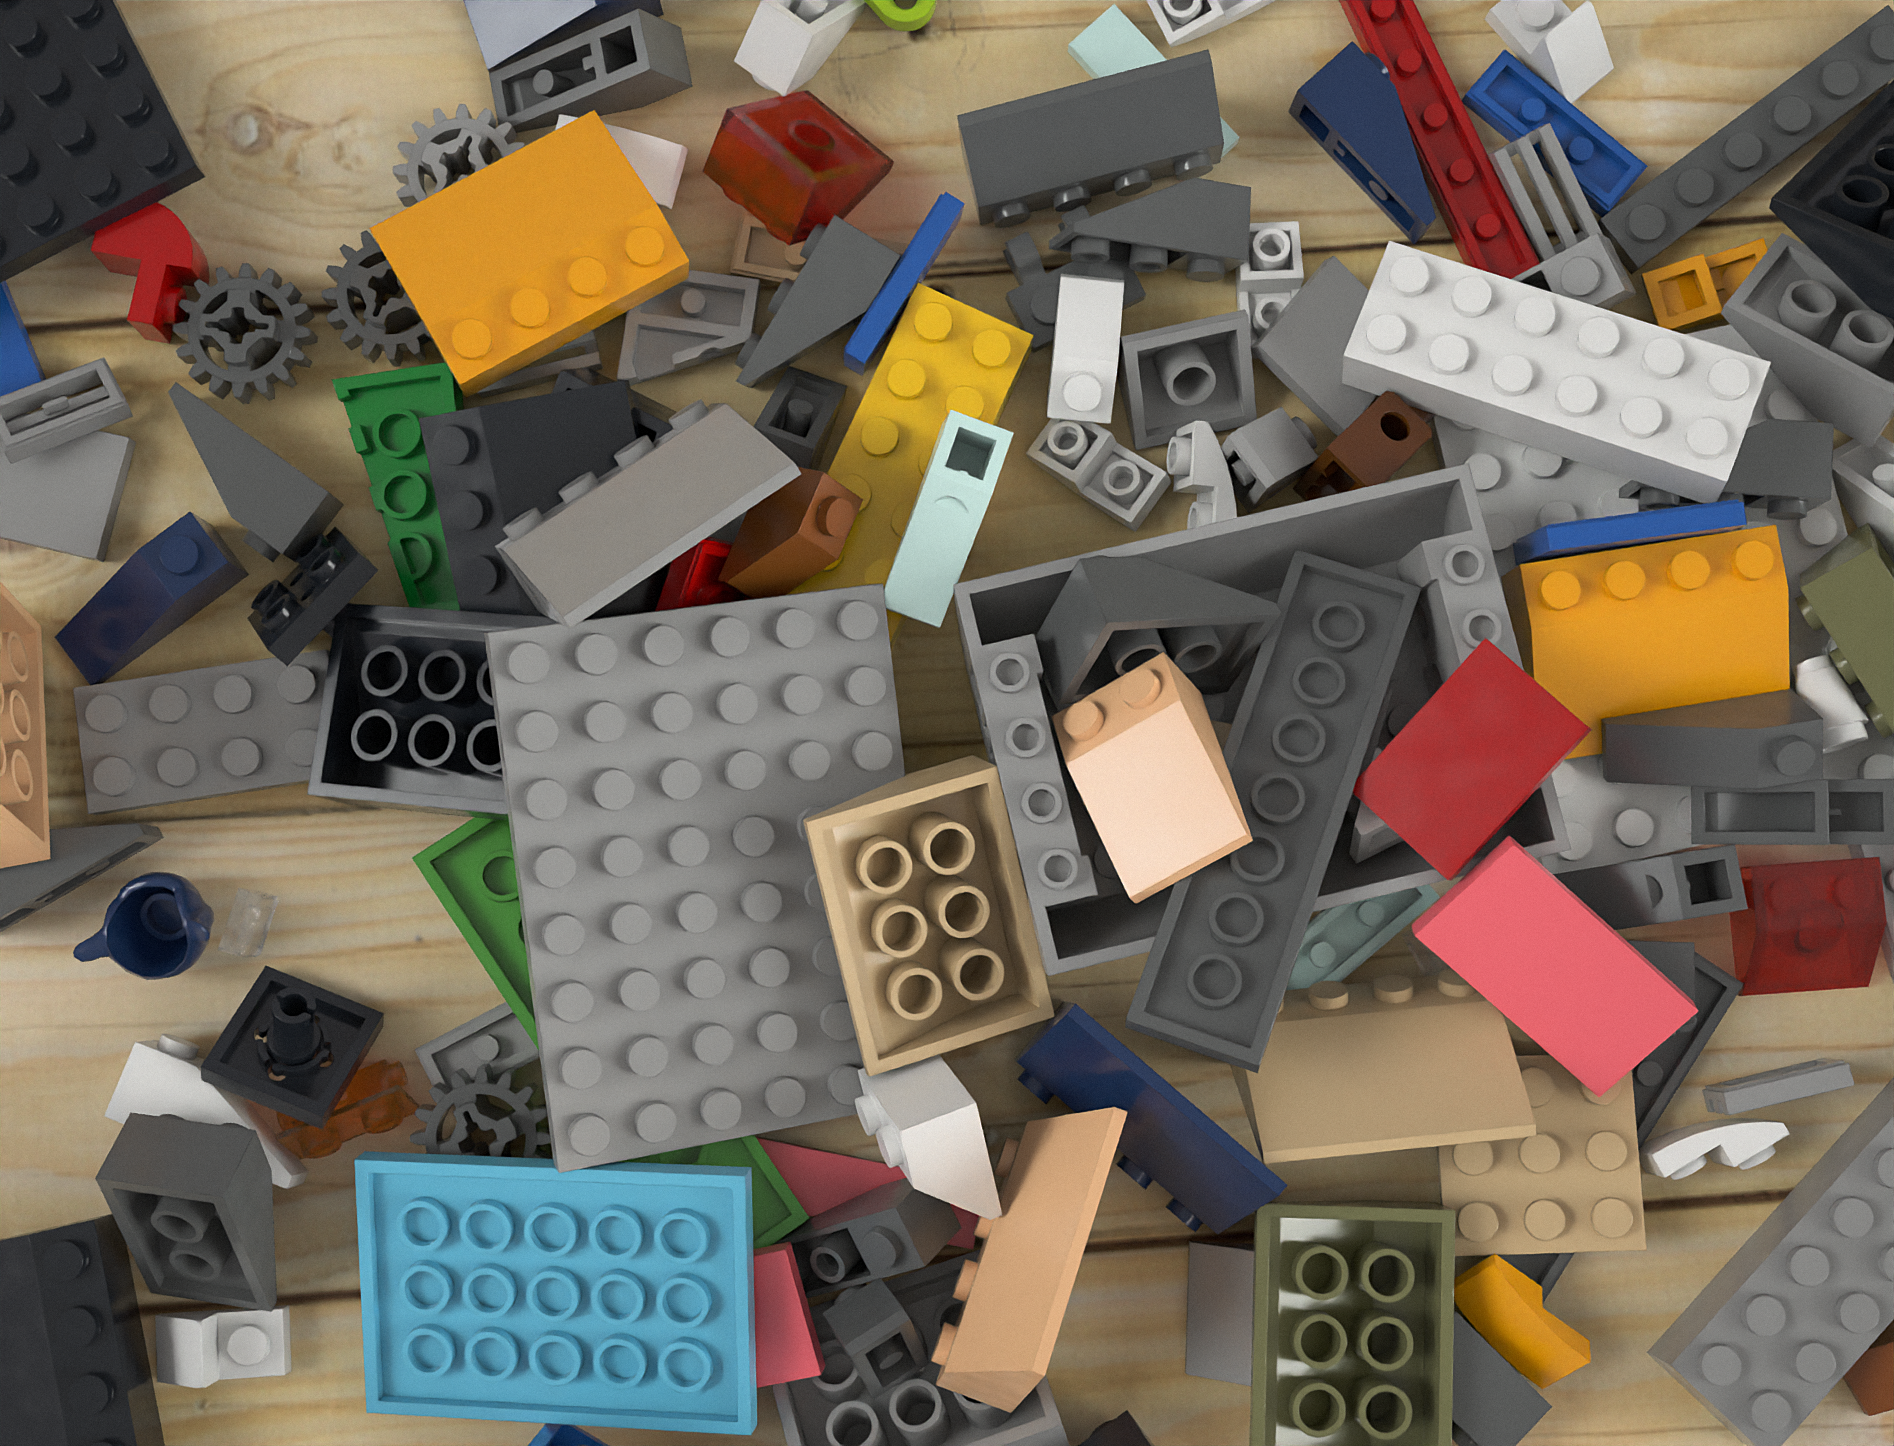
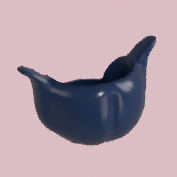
[73,872,214,980]

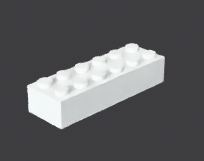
[1342,241,1771,504]

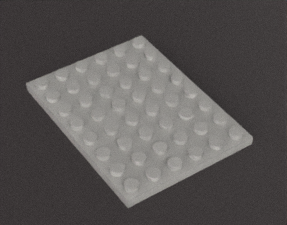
[484,583,905,1173]

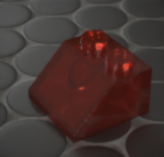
[702,90,894,246]
[1729,857,1887,996]

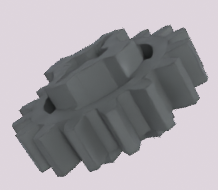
[322,230,435,367]
[173,263,318,404]
[410,1064,552,1159]

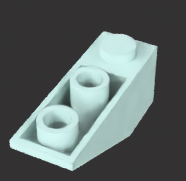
[884,410,1014,628]

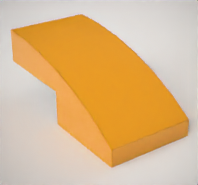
[1641,238,1768,331]
[1454,1253,1591,1390]

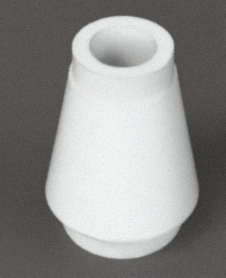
[1791,655,1869,755]

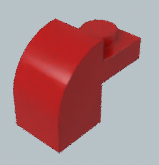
[91,202,210,344]

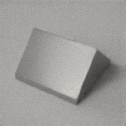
[1117,309,1257,450]
[1185,1241,1254,1386]

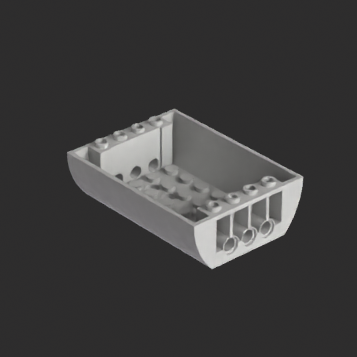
[953,463,1571,976]

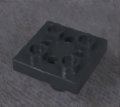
[247,527,379,666]
[200,966,384,1130]

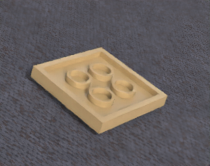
[1436,1054,1647,1256]

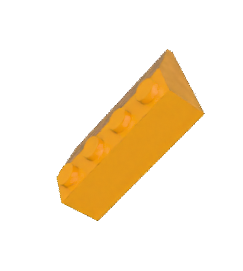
[369,110,689,398]
[1501,525,1790,760]

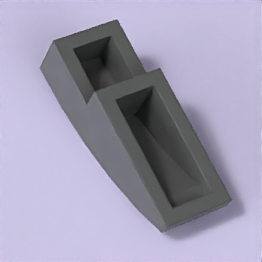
[1691,779,1894,845]

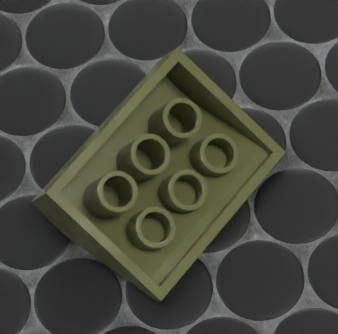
[1249,1200,1455,1446]

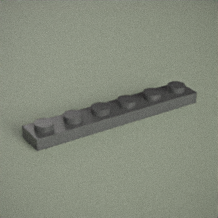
[1597,5,1894,275]

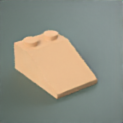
[1052,652,1253,904]

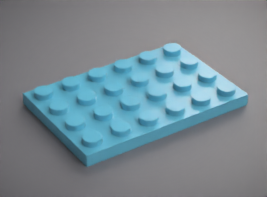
[354,1151,757,1435]

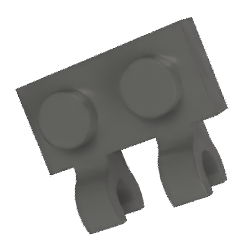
[1003,205,1146,353]

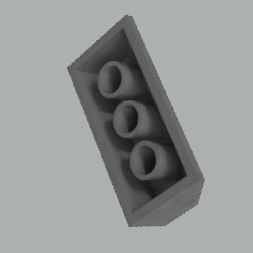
[957,49,1224,228]

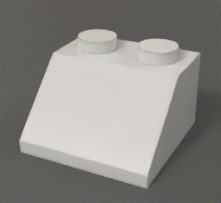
[855,1054,1002,1220]

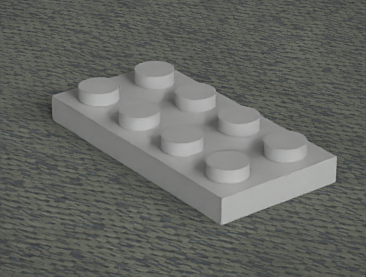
[73,649,330,815]

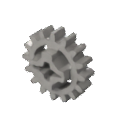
[393,104,525,207]

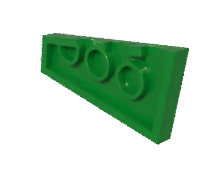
[331,362,464,611]

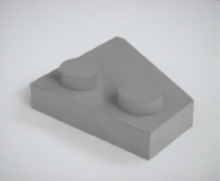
[617,270,761,386]

